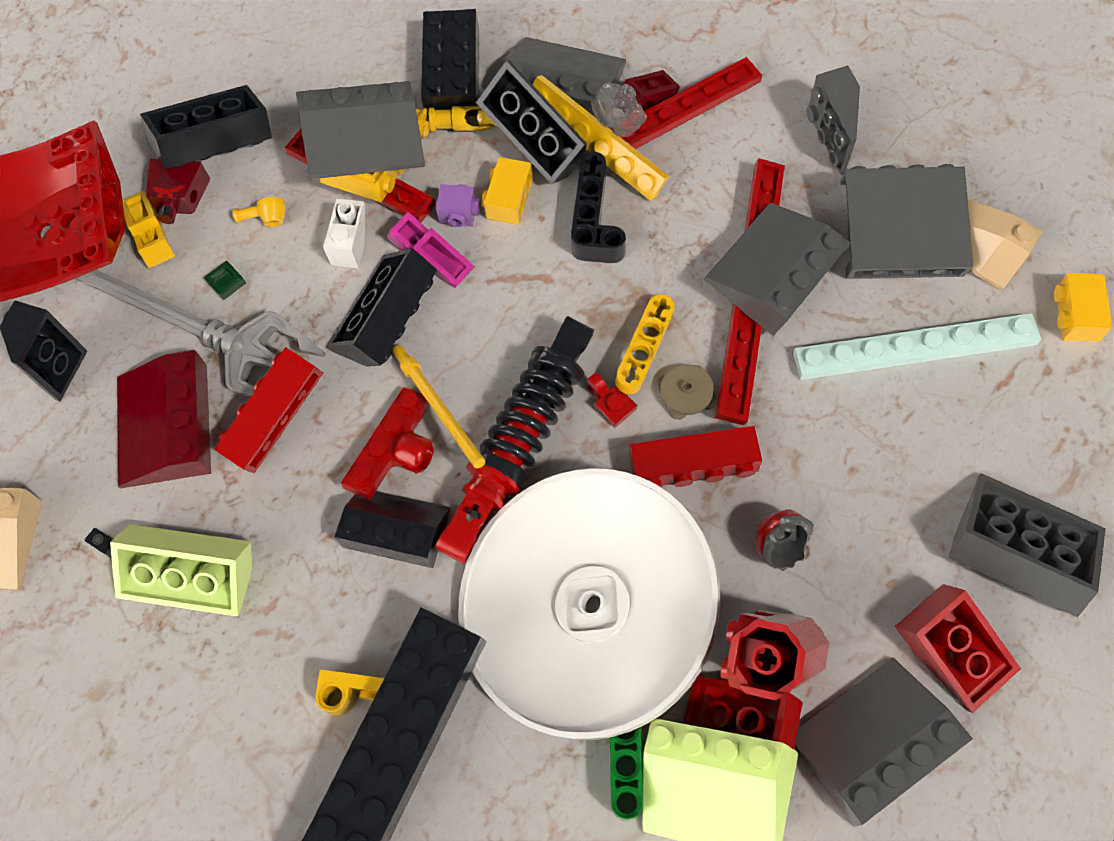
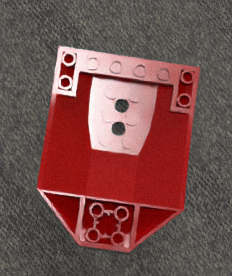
[0,120,126,302]

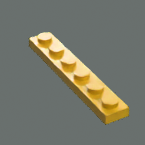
[532,75,670,201]

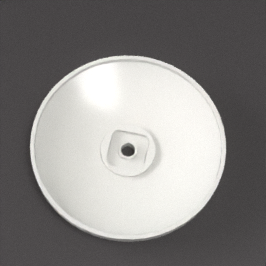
[458,468,721,740]

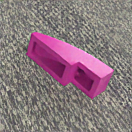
[387,212,475,288]

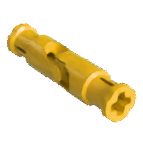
[429,105,498,133]

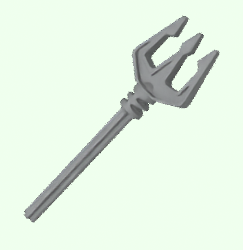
[75,270,326,397]

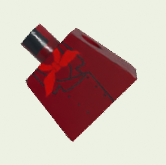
[146,158,210,224]

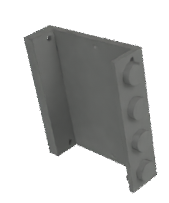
[840,164,973,279]

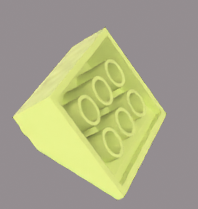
[643,718,798,841]

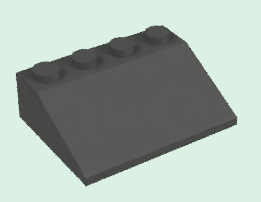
[507,37,626,124]
[296,81,425,179]
[704,203,850,336]
[948,473,1106,618]
[794,657,973,827]

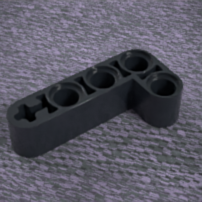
[571,152,626,263]

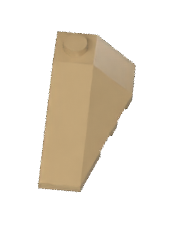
[968,199,1043,291]

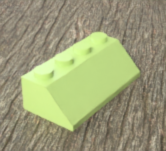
[110,524,252,616]

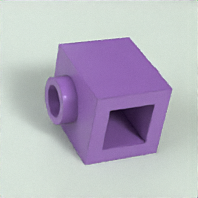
[436,184,481,227]

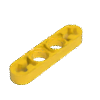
[615,294,675,395]

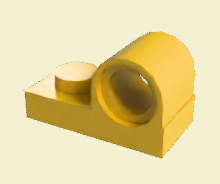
[316,669,384,717]

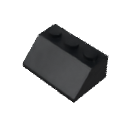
[0,300,88,402]
[334,491,450,568]

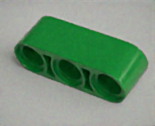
[610,727,643,821]

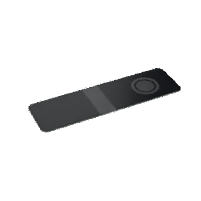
[85,528,113,559]

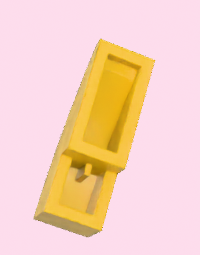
[123,190,175,268]

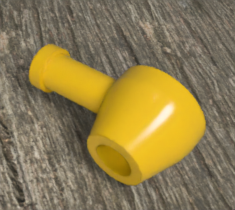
[233,197,286,227]

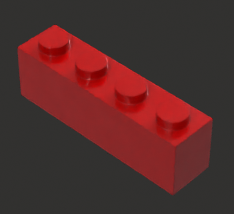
[214,347,323,474]
[629,426,763,488]

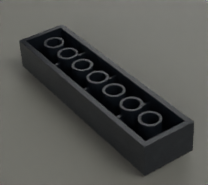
[302,607,487,841]

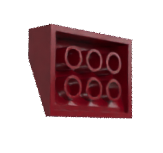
[117,350,211,489]

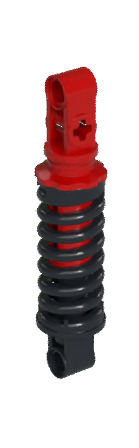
[435,316,595,565]

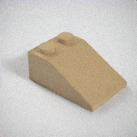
[0,488,42,591]

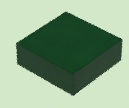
[204,260,246,300]

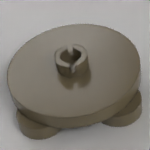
[658,364,716,420]

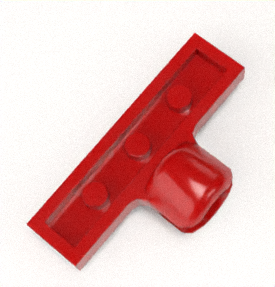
[341,387,434,500]

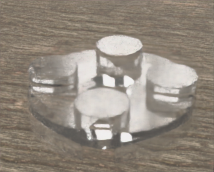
[592,83,647,137]

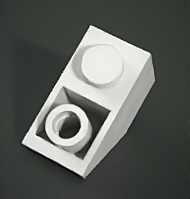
[323,199,365,268]

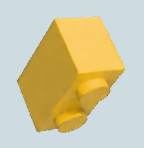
[481,157,533,225]
[1054,273,1112,342]

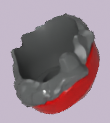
[755,509,814,571]

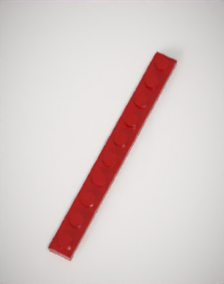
[715,158,785,426]

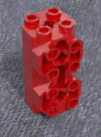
[721,610,829,700]

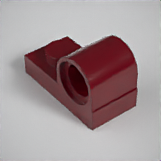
[619,70,680,116]

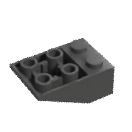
[806,65,860,175]

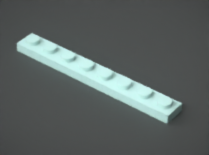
[793,313,1042,380]

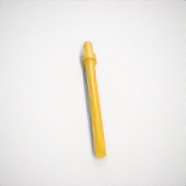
[393,345,485,468]

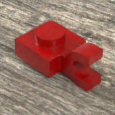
[586,372,638,428]

